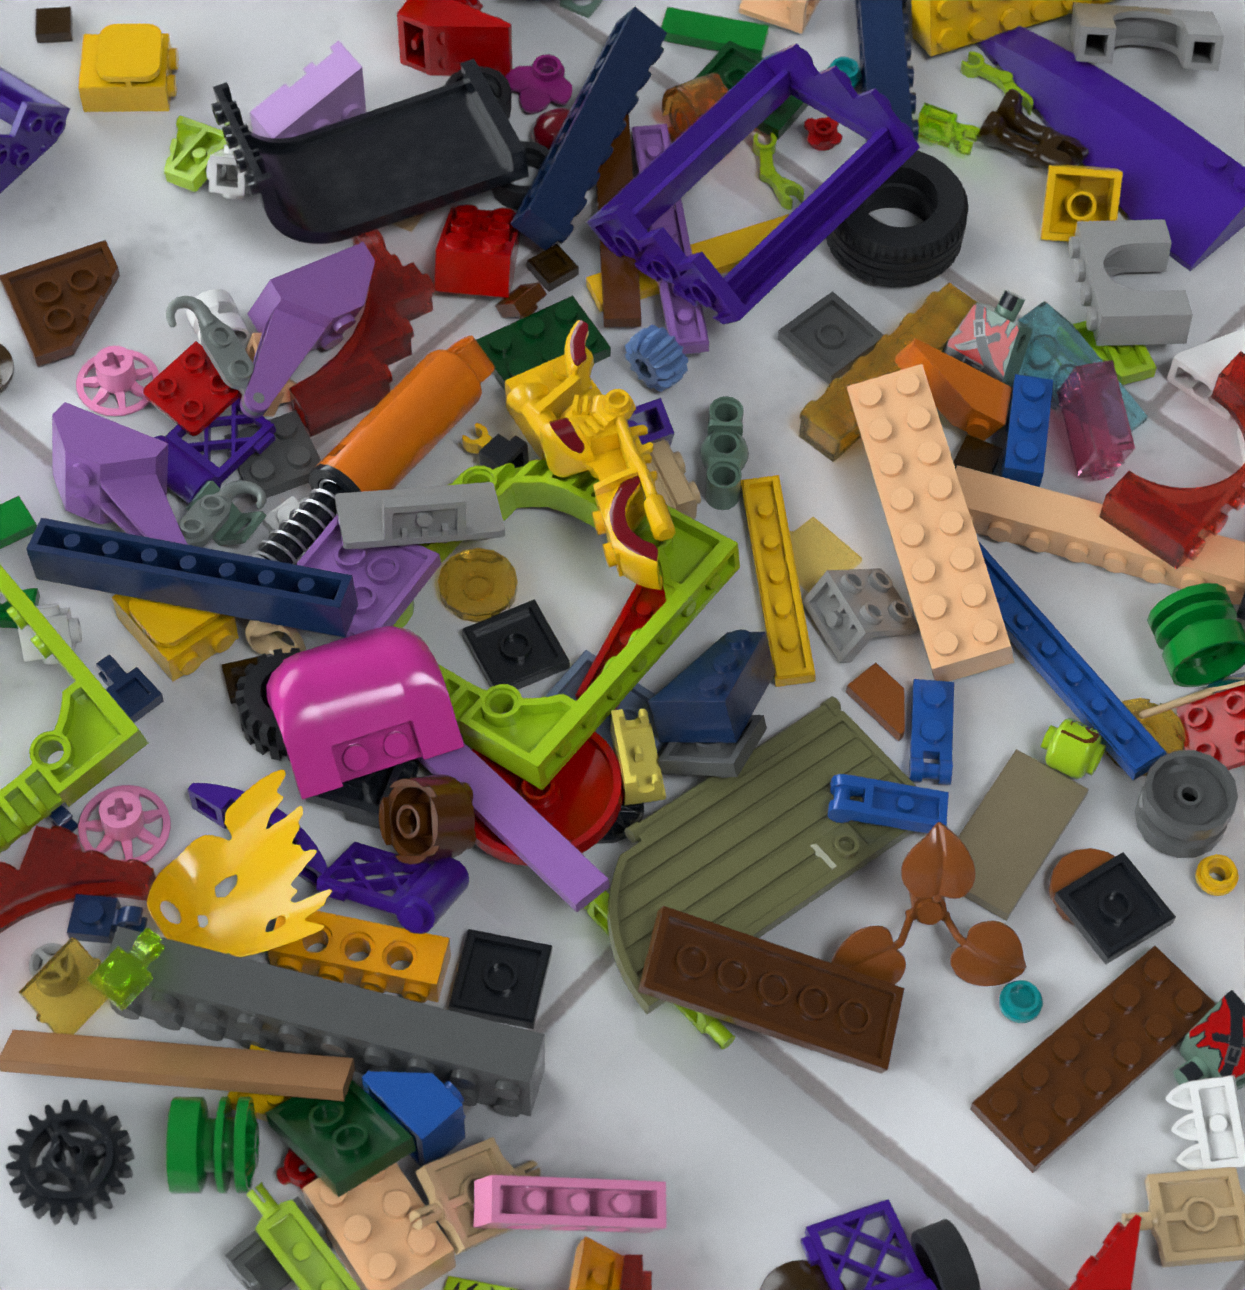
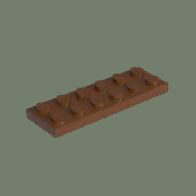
[638,905,905,1074]
[970,946,1216,1173]

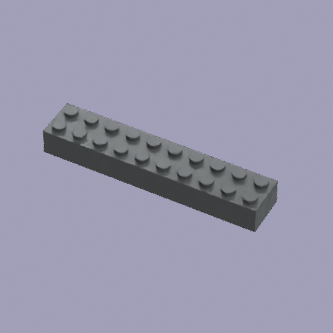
[100,926,545,1117]

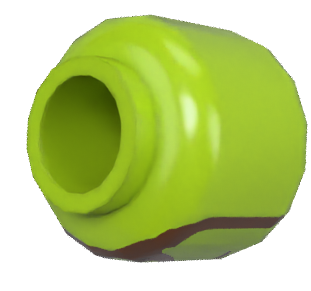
[1041,718,1106,780]

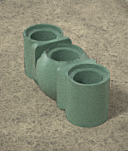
[700,396,749,510]

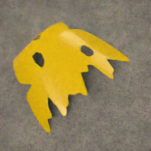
[147,769,332,957]

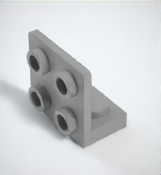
[802,568,919,663]

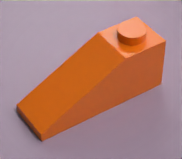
[895,338,1013,441]

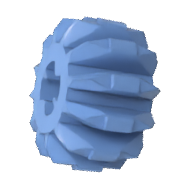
[625,324,689,392]

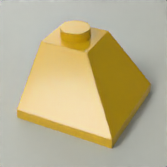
[1040,165,1123,242]

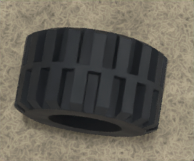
[236,648,300,761]

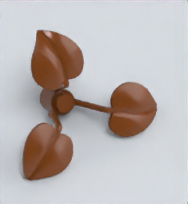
[831,822,1026,986]

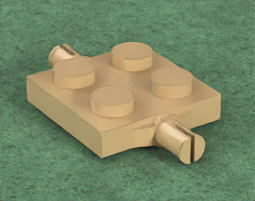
[410,1137,540,1255]
[1122,1167,1245,1268]

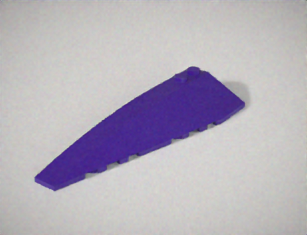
[976,26,1245,272]

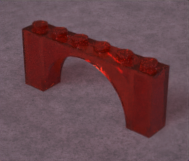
[1099,351,1245,570]

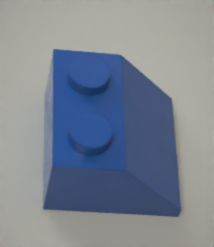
[362,1071,466,1167]

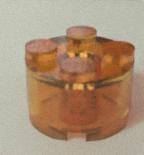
[662,72,728,143]

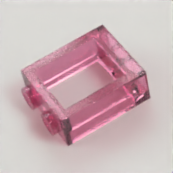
[1057,360,1135,481]

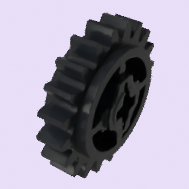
[6,1099,135,1225]

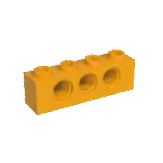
[268,911,451,1003]

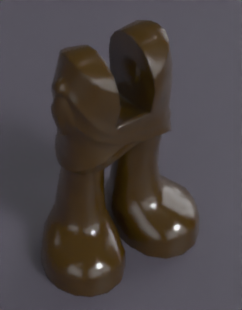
[977,89,1089,172]

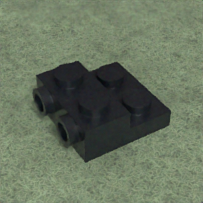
[306,759,419,829]

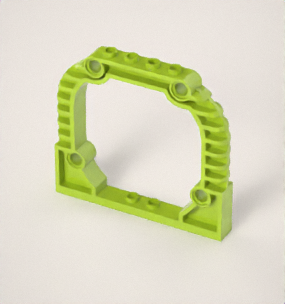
[393,460,740,790]
[0,565,149,853]

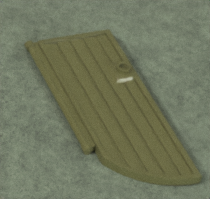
[607,696,917,1015]

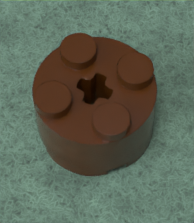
[379,774,476,864]

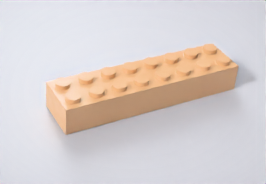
[847,364,1014,682]

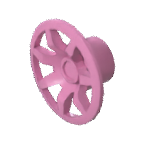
[76,346,159,416]
[78,785,171,868]

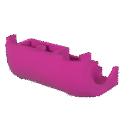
[266,625,464,800]

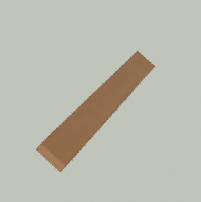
[0,1030,355,1101]

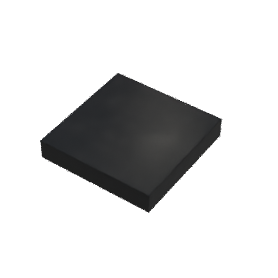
[462,599,570,690]
[1054,852,1176,965]
[448,929,552,1029]

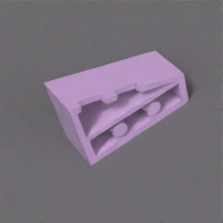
[250,40,366,139]

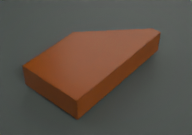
[846,662,905,741]

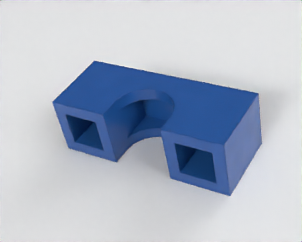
[1000,374,1053,487]

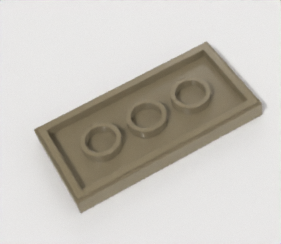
[958,749,1089,921]

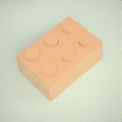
[303,1163,456,1290]

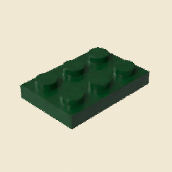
[689,41,809,140]
[476,295,611,390]
[266,1079,416,1197]

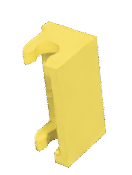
[610,708,666,805]

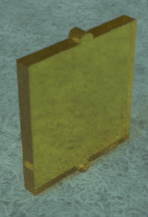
[789,516,862,592]
[18,937,108,1035]

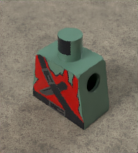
[942,290,1032,387]
[1173,990,1245,1090]

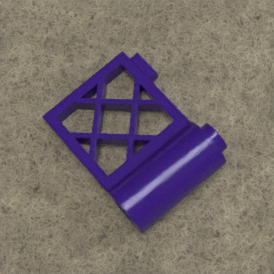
[154,398,276,504]
[316,841,470,934]
[800,1199,938,1290]

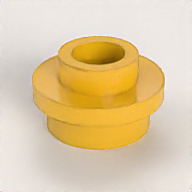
[1195,854,1239,896]

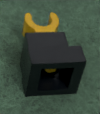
[462,423,529,470]

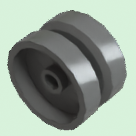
[1135,750,1238,858]

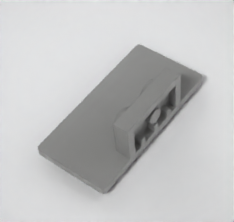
[335,482,505,549]

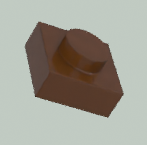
[495,282,547,319]

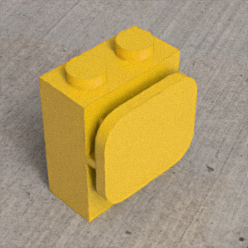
[78,23,179,112]
[112,594,239,682]

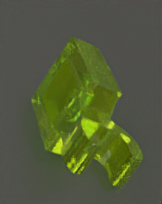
[918,103,980,155]
[87,928,165,1012]

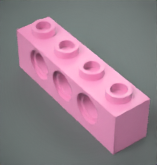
[474,1175,666,1233]

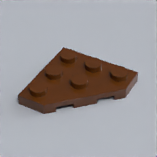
[0,240,120,367]

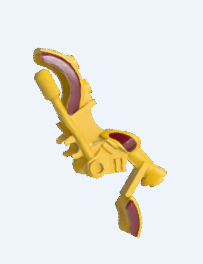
[507,320,676,590]

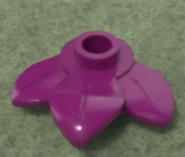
[505,54,572,113]

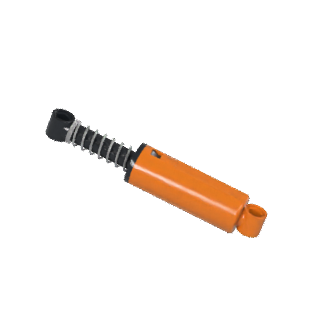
[247,335,495,565]

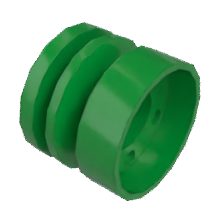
[1147,583,1245,687]
[166,1097,260,1194]

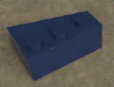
[648,629,776,743]

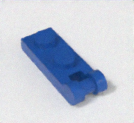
[909,679,954,785]
[828,774,949,834]

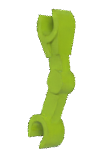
[960,52,1034,115]
[752,132,804,210]

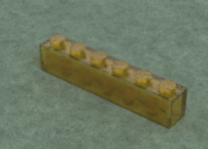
[799,282,978,462]

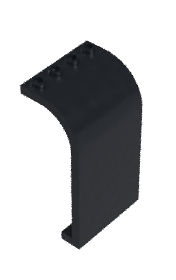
[211,59,529,244]

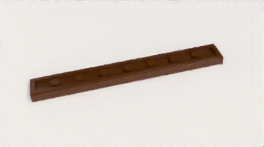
[596,114,641,328]

